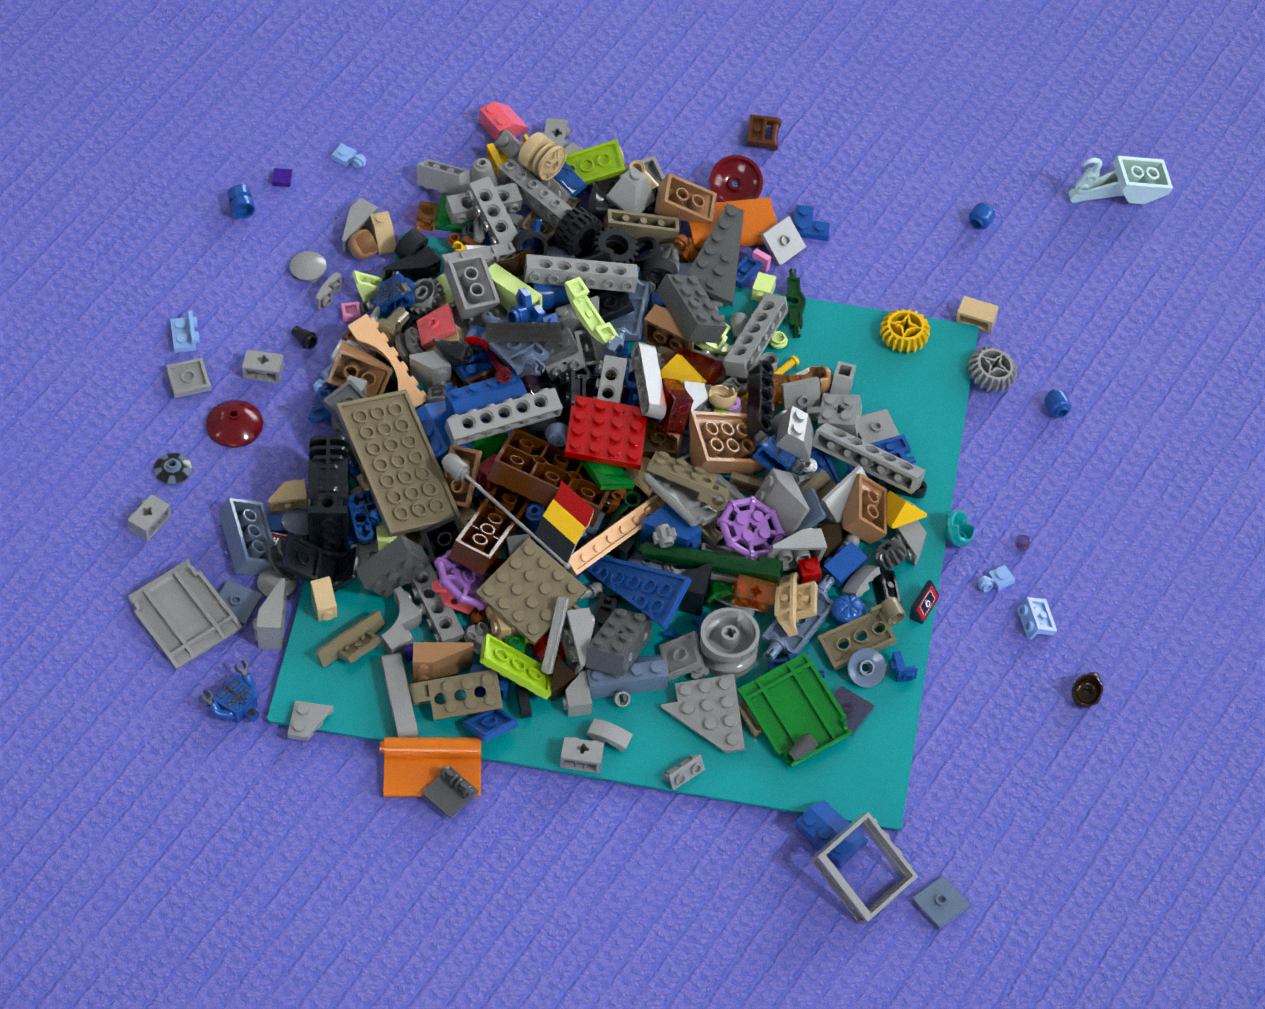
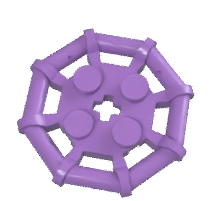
[717,496,786,559]
[434,550,491,610]

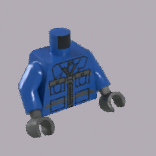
[360,271,417,317]
[752,430,806,475]
[198,660,260,723]

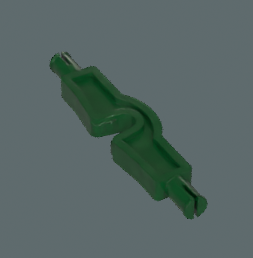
[786,268,806,338]

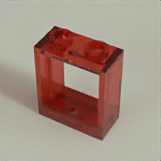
[667,347,723,385]
[659,378,694,434]

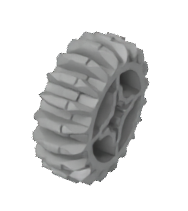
[968,346,1018,393]

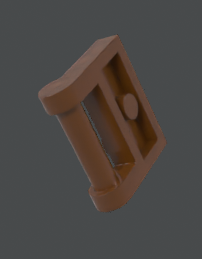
[746,114,782,151]

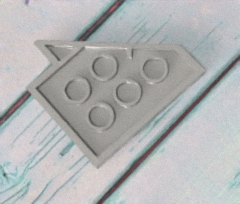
[661,674,745,754]

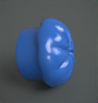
[831,595,866,627]

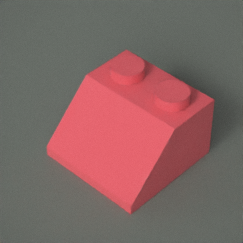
[479,101,529,141]

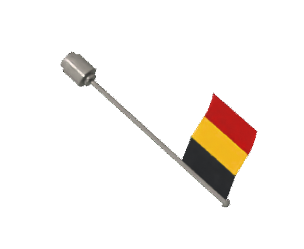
[441,453,594,569]

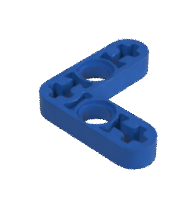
[348,490,376,545]

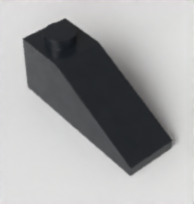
[382,246,441,281]

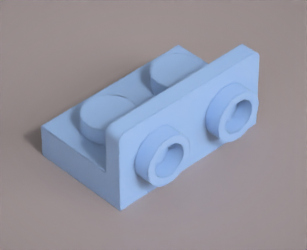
[170,310,200,353]
[1017,597,1057,640]

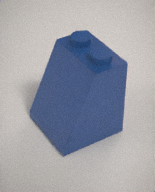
[641,504,702,549]

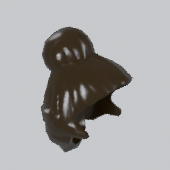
[1072,672,1104,708]

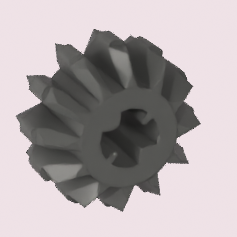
[873,537,908,570]

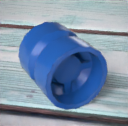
[227,184,255,219]

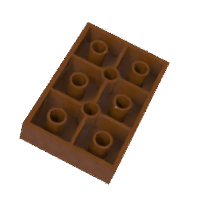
[487,428,612,527]

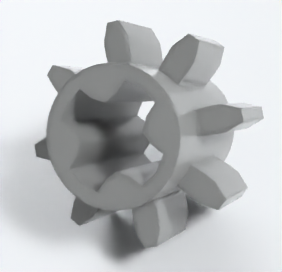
[652,524,677,548]

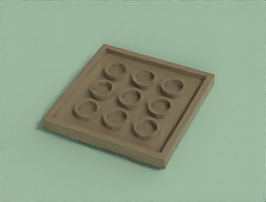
[475,538,588,645]

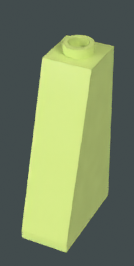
[488,263,542,311]

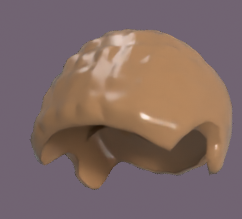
[348,229,378,260]
[801,365,833,395]

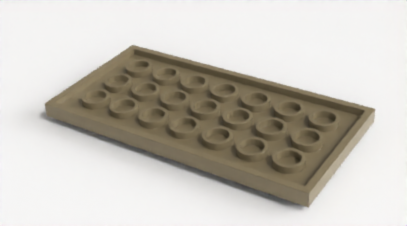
[335,389,462,537]

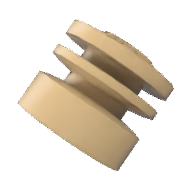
[518,132,567,181]

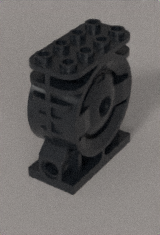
[307,435,350,553]

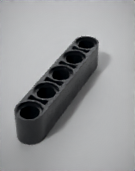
[747,360,774,439]

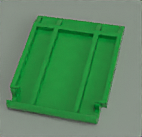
[737,652,853,768]

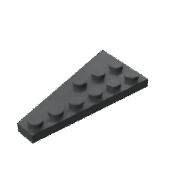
[686,203,744,307]

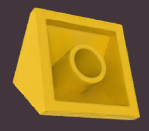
[887,490,927,529]

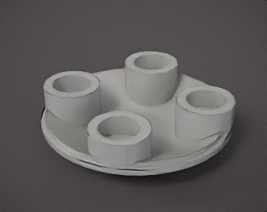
[290,251,326,283]
[257,567,297,597]
[464,622,496,655]

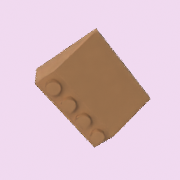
[689,411,765,474]

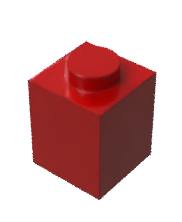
[797,557,822,585]

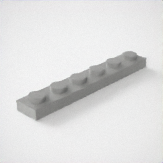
[495,129,571,203]

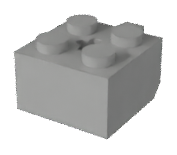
[806,393,862,438]

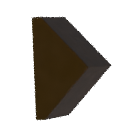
[497,248,531,277]
[551,657,577,701]

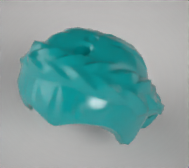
[945,510,975,547]

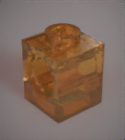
[416,201,438,232]

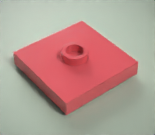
[417,303,456,349]

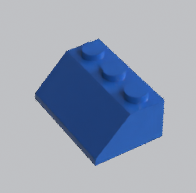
[416,401,473,467]
[796,800,868,869]

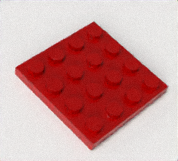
[564,395,647,470]

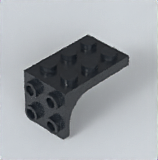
[584,250,635,323]
[556,368,616,412]
[282,533,360,593]

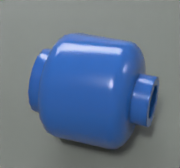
[969,202,996,229]
[1044,389,1072,418]

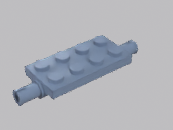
[605,266,651,352]
[480,311,550,375]
[761,575,835,662]

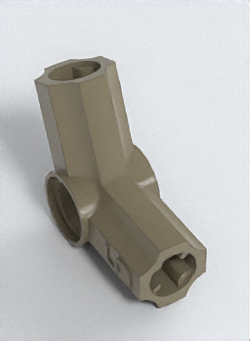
[377,307,410,356]

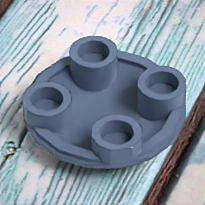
[281,509,309,539]

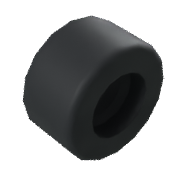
[394,228,428,259]

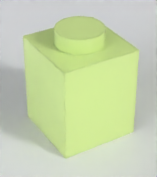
[751,272,776,302]

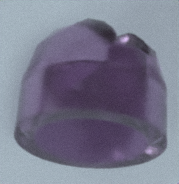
[1015,535,1031,552]

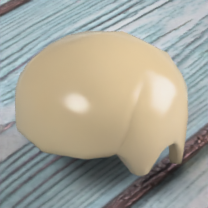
[708,385,737,410]

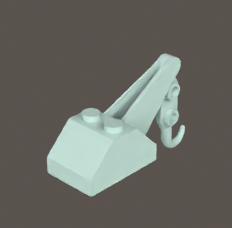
[1068,156,1173,204]

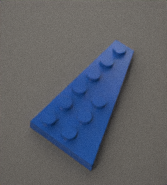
[585,556,692,630]

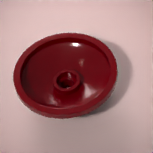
[709,155,763,202]
[206,400,263,448]

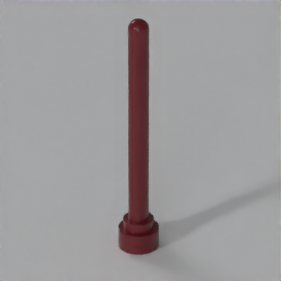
[486,350,512,383]

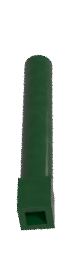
[639,540,783,587]

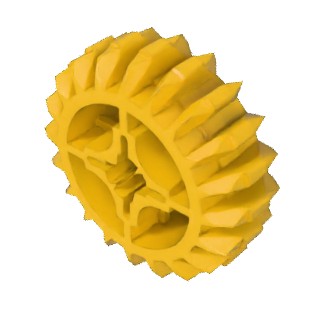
[880,307,930,354]

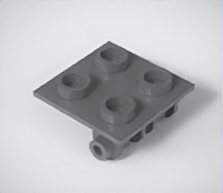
[421,766,479,818]

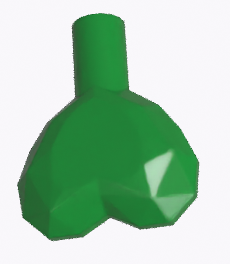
[704,581,734,607]

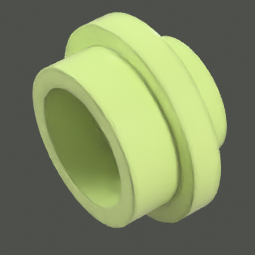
[769,331,788,349]

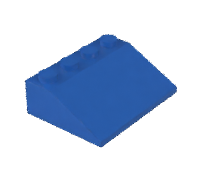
[445,372,527,429]

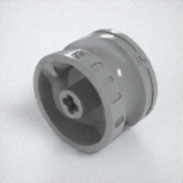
[699,608,760,678]

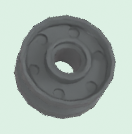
[395,327,426,366]

